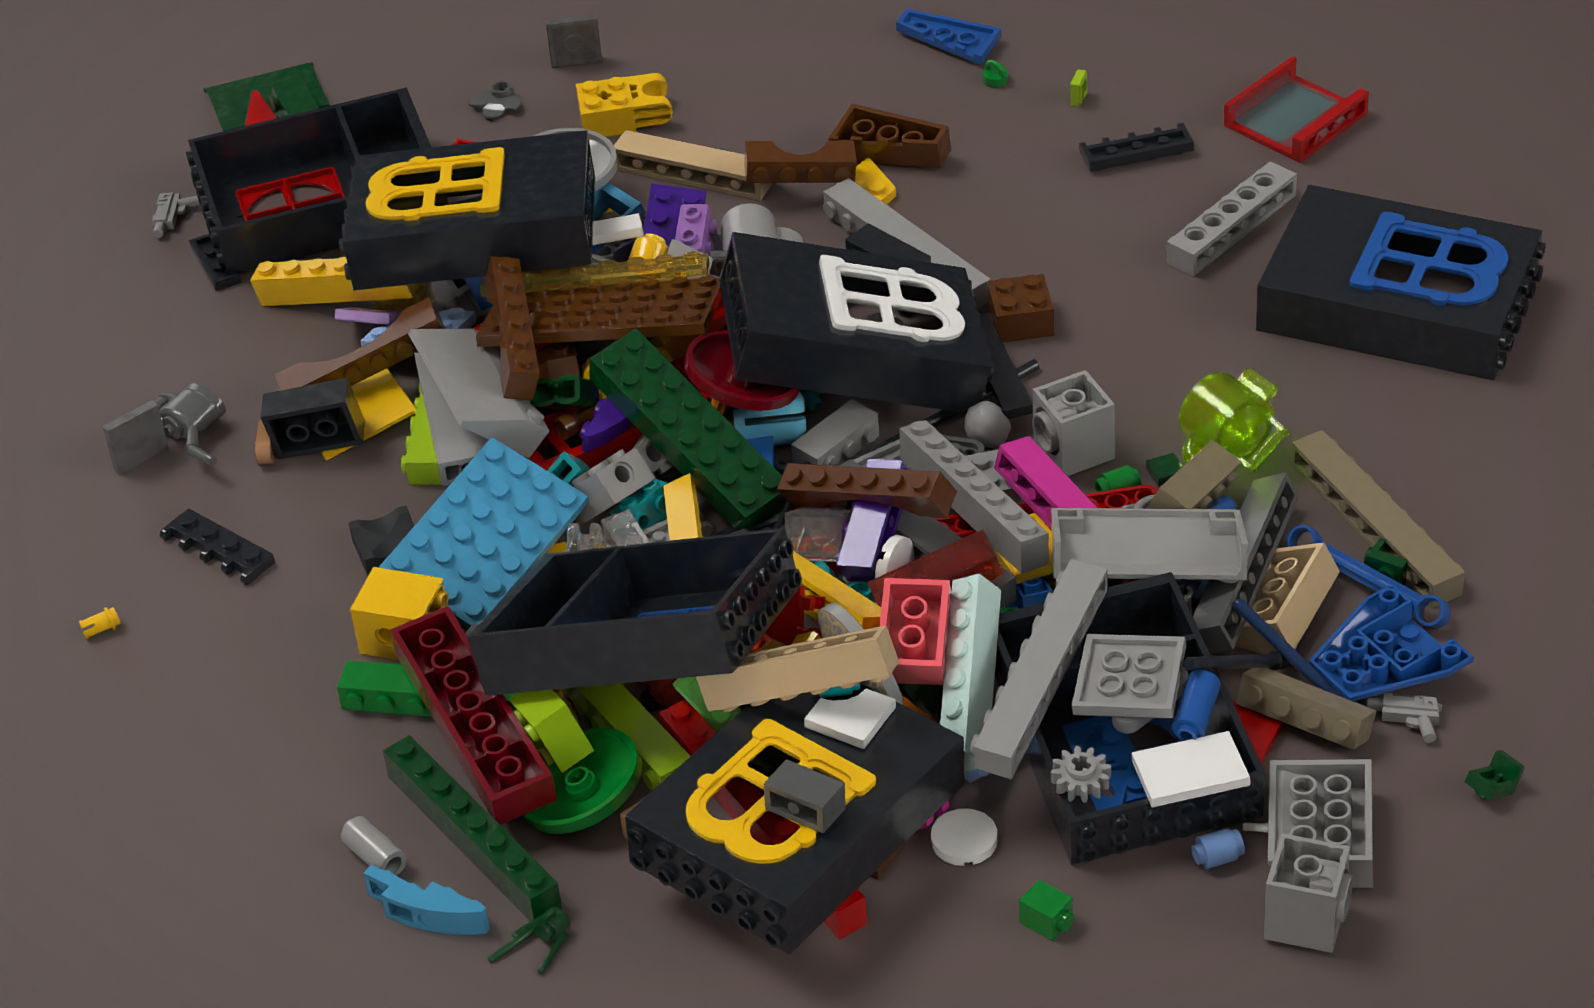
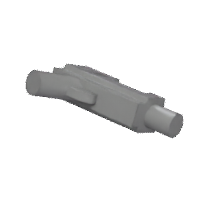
[152,192,200,238]
[1367,693,1442,743]

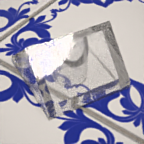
[784,507,852,561]

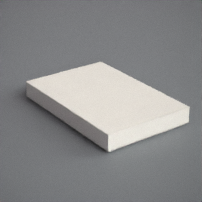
[1132,731,1250,807]

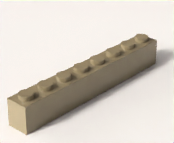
[1291,430,1465,608]

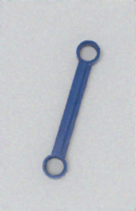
[1287,525,1451,629]

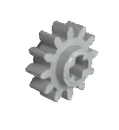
[1051,746,1111,803]

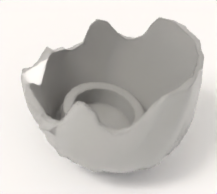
[964,401,1011,449]

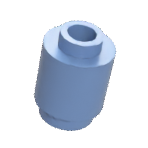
[1191,828,1245,869]

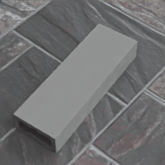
[414,352,489,486]

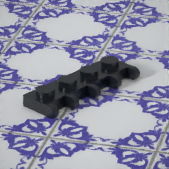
[1079,122,1194,171]
[160,508,275,585]

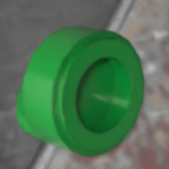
[982,59,1009,88]

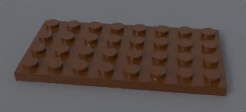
[476,275,722,347]

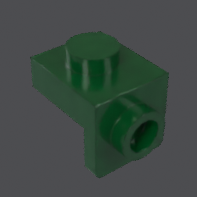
[1364,538,1408,585]
[1464,750,1524,800]

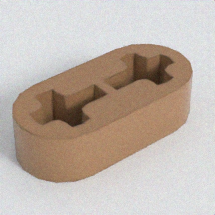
[255,420,276,465]

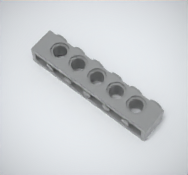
[1166,161,1297,277]

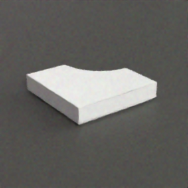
[804,689,896,749]

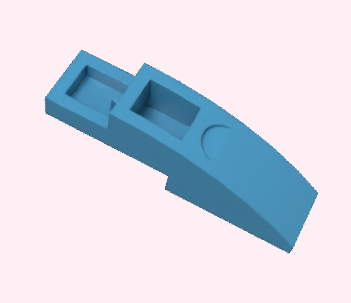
[363,864,490,935]

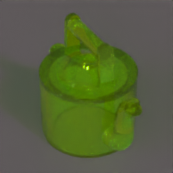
[1179,369,1290,473]

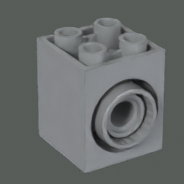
[1032,370,1115,476]
[1264,833,1353,953]

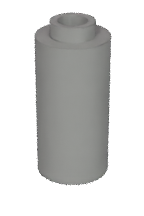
[341,816,407,876]

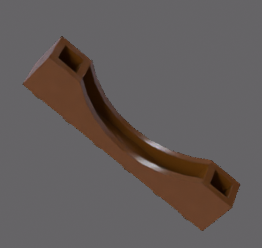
[485,257,540,400]
[275,297,445,391]
[777,463,957,518]

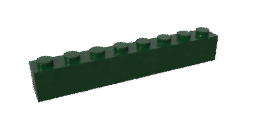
[382,735,562,922]

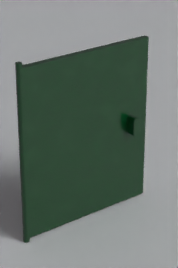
[203,62,329,131]

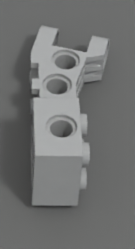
[571,434,674,523]

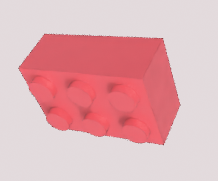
[879,578,951,685]

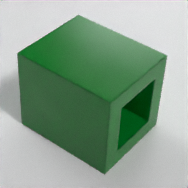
[1019,879,1074,941]

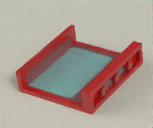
[1224,56,1369,163]

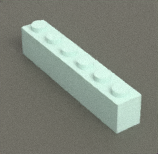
[940,574,1001,772]

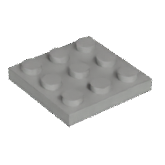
[1072,634,1186,718]

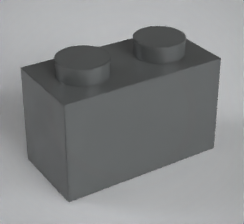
[764,759,846,833]

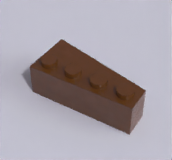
[828,103,952,168]

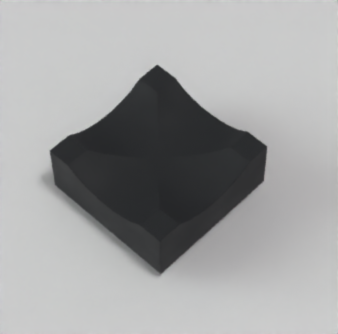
[348,505,414,576]

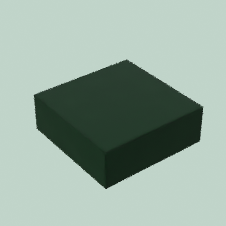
[1146,452,1183,487]

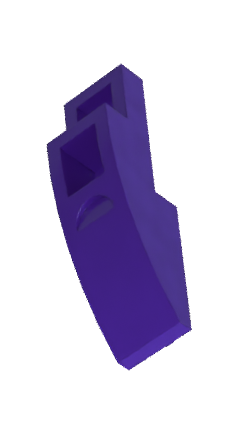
[580,398,633,452]

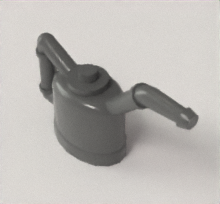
[154,383,226,465]

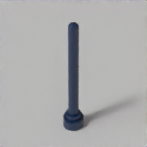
[1233,599,1346,699]

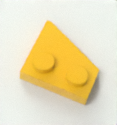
[837,157,896,205]

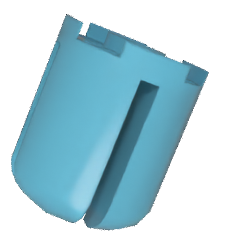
[733,391,806,446]

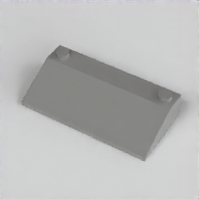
[408,329,549,458]
[1051,508,1248,583]

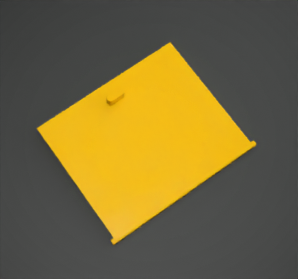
[321,347,417,461]

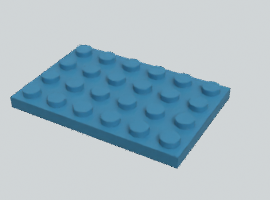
[379,437,589,629]

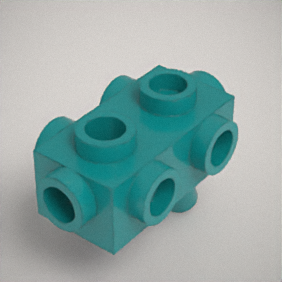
[610,479,668,538]

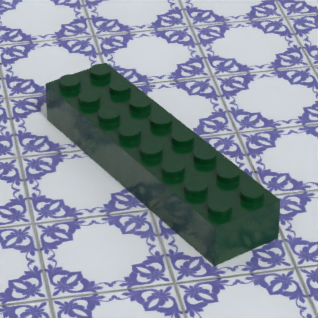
[589,328,787,531]

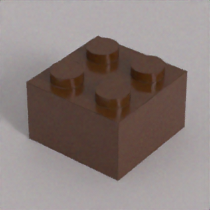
[987,274,1054,342]

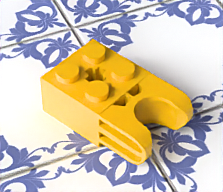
[576,73,673,137]

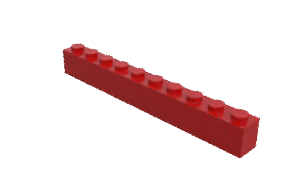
[659,699,867,939]

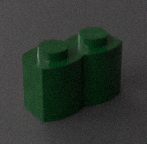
[530,375,599,411]

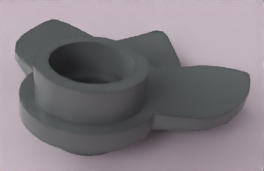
[469,80,521,119]

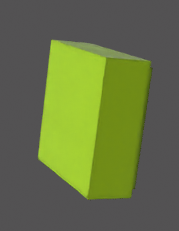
[1070,69,1088,107]

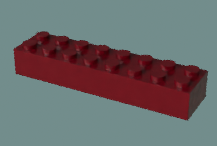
[390,606,557,825]

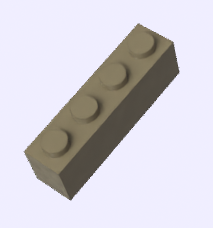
[1146,440,1241,509]
[1236,667,1376,750]

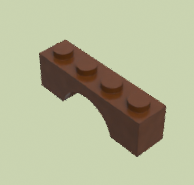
[744,141,857,183]

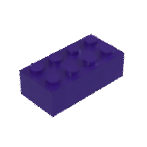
[643,183,707,276]

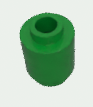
[1094,465,1141,492]

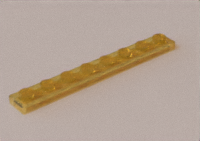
[479,251,710,297]

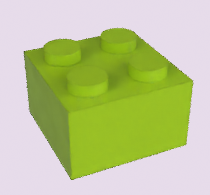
[509,690,594,773]

